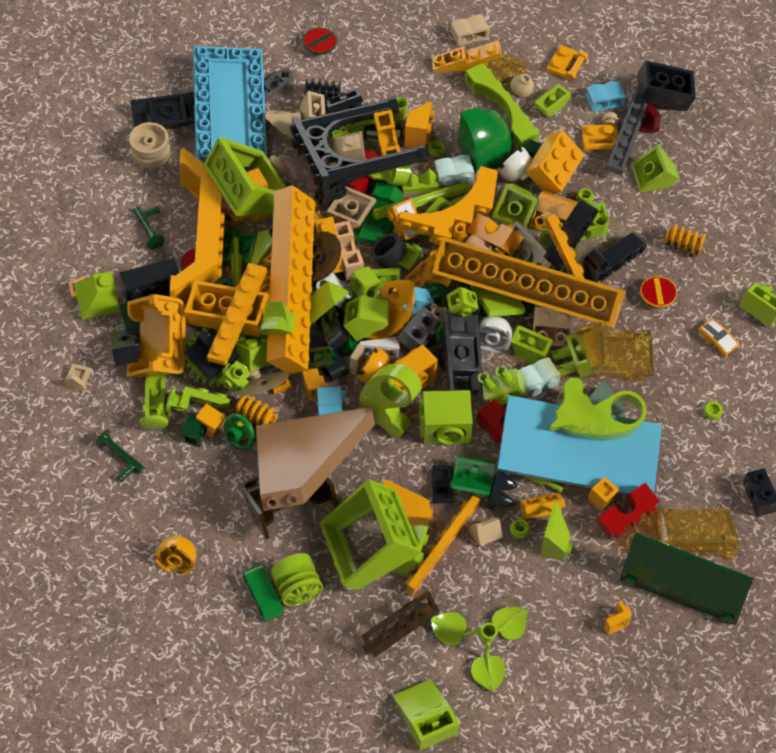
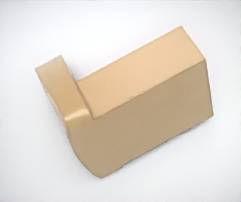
[342,344,365,375]
[63,364,91,391]
[469,517,503,547]

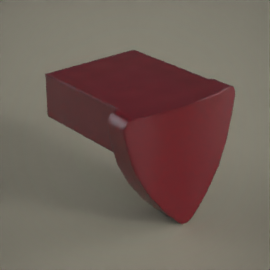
[639,104,661,133]

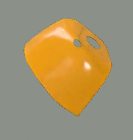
[367,280,416,340]

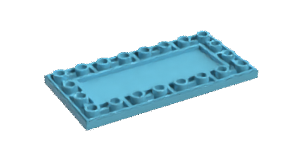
[193,46,267,163]
[497,395,662,495]

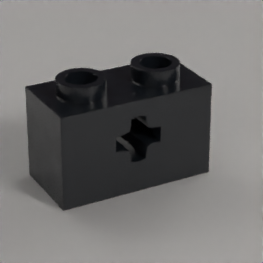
[110,328,141,366]
[743,468,776,517]

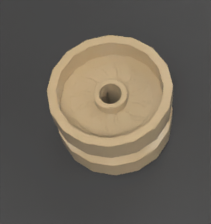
[129,122,170,169]

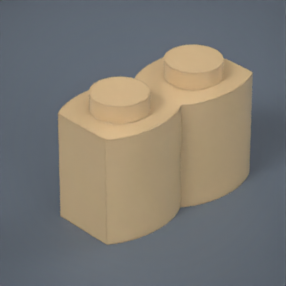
[450,15,490,46]

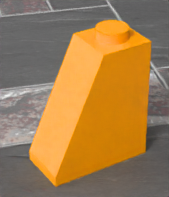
[383,480,433,526]

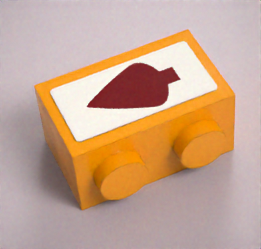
[386,198,420,241]

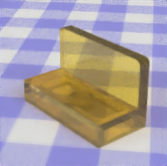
[490,53,527,84]

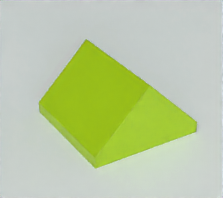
[310,281,349,324]

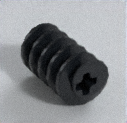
[304,78,341,99]

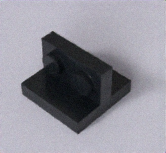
[184,328,239,381]

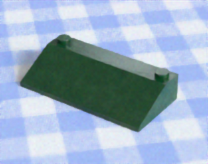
[620,532,754,625]

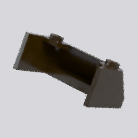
[241,476,338,539]

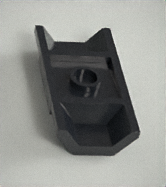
[130,92,195,129]
[442,314,483,392]

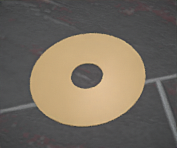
[235,371,289,396]

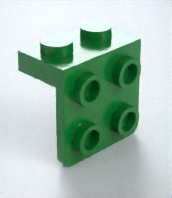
[450,455,496,497]

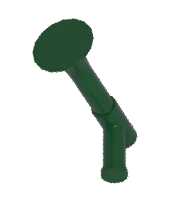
[133,205,165,250]
[96,429,145,482]

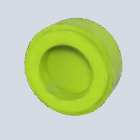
[703,401,723,421]

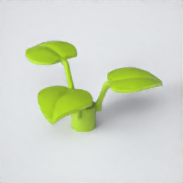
[431,607,528,691]

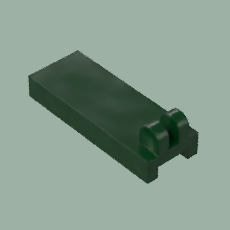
[308,346,336,369]

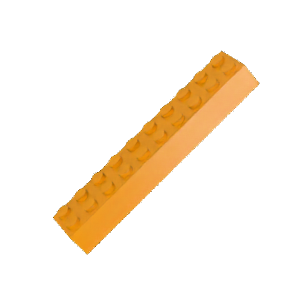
[266,185,315,375]
[432,237,626,328]

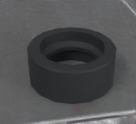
[370,233,407,269]

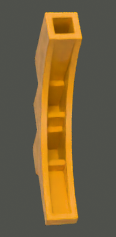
[395,166,498,246]

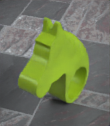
[358,363,422,438]
[549,378,647,440]

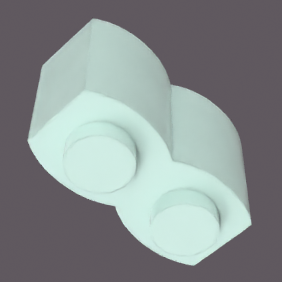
[434,155,474,187]
[519,357,560,397]

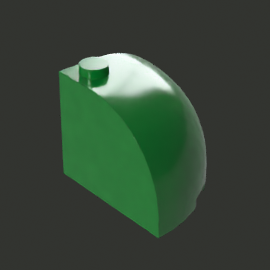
[458,108,512,174]

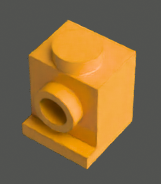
[302,368,327,401]

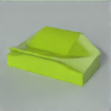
[533,84,571,116]
[258,301,297,335]
[511,325,553,364]

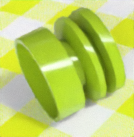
[271,553,323,606]

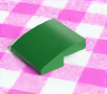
[219,230,258,267]

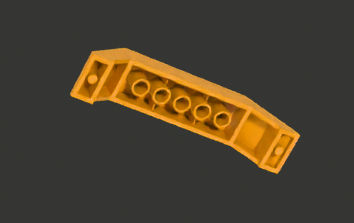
[170,149,226,307]

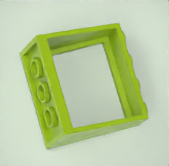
[203,138,286,216]
[320,479,421,591]

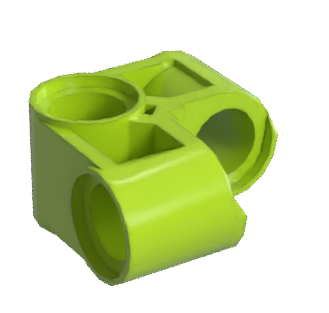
[581,202,609,240]

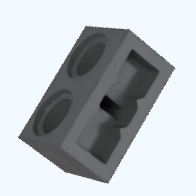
[397,306,441,350]

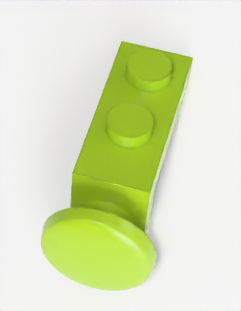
[139,376,169,430]
[166,386,230,415]

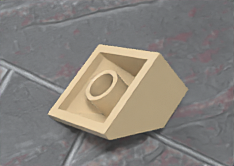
[265,110,301,138]
[327,131,365,166]
[327,187,376,229]

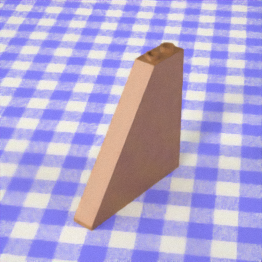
[256,407,375,511]

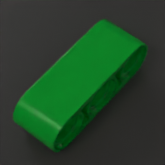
[242,564,284,622]

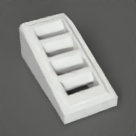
[360,336,400,358]

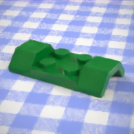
[353,181,403,244]

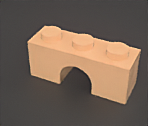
[335,221,364,281]

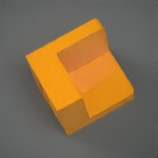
[196,403,226,438]
[588,477,619,511]

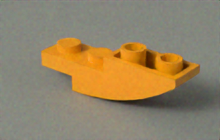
[432,40,502,72]

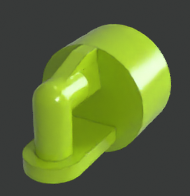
[368,165,411,186]

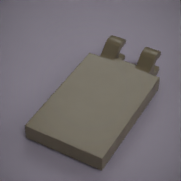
[494,221,556,270]

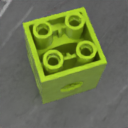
[419,390,472,445]

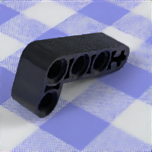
[583,232,647,283]

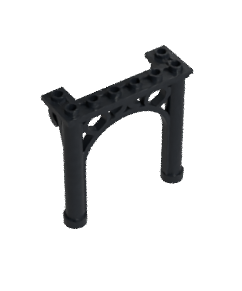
[290,96,428,206]

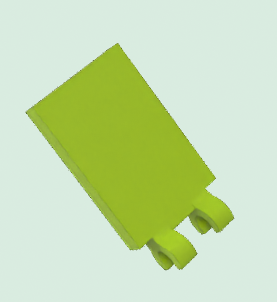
[470,285,525,317]

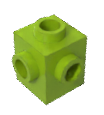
[447,287,479,317]
[219,361,251,393]

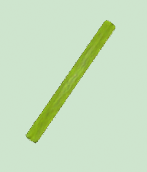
[372,182,471,219]

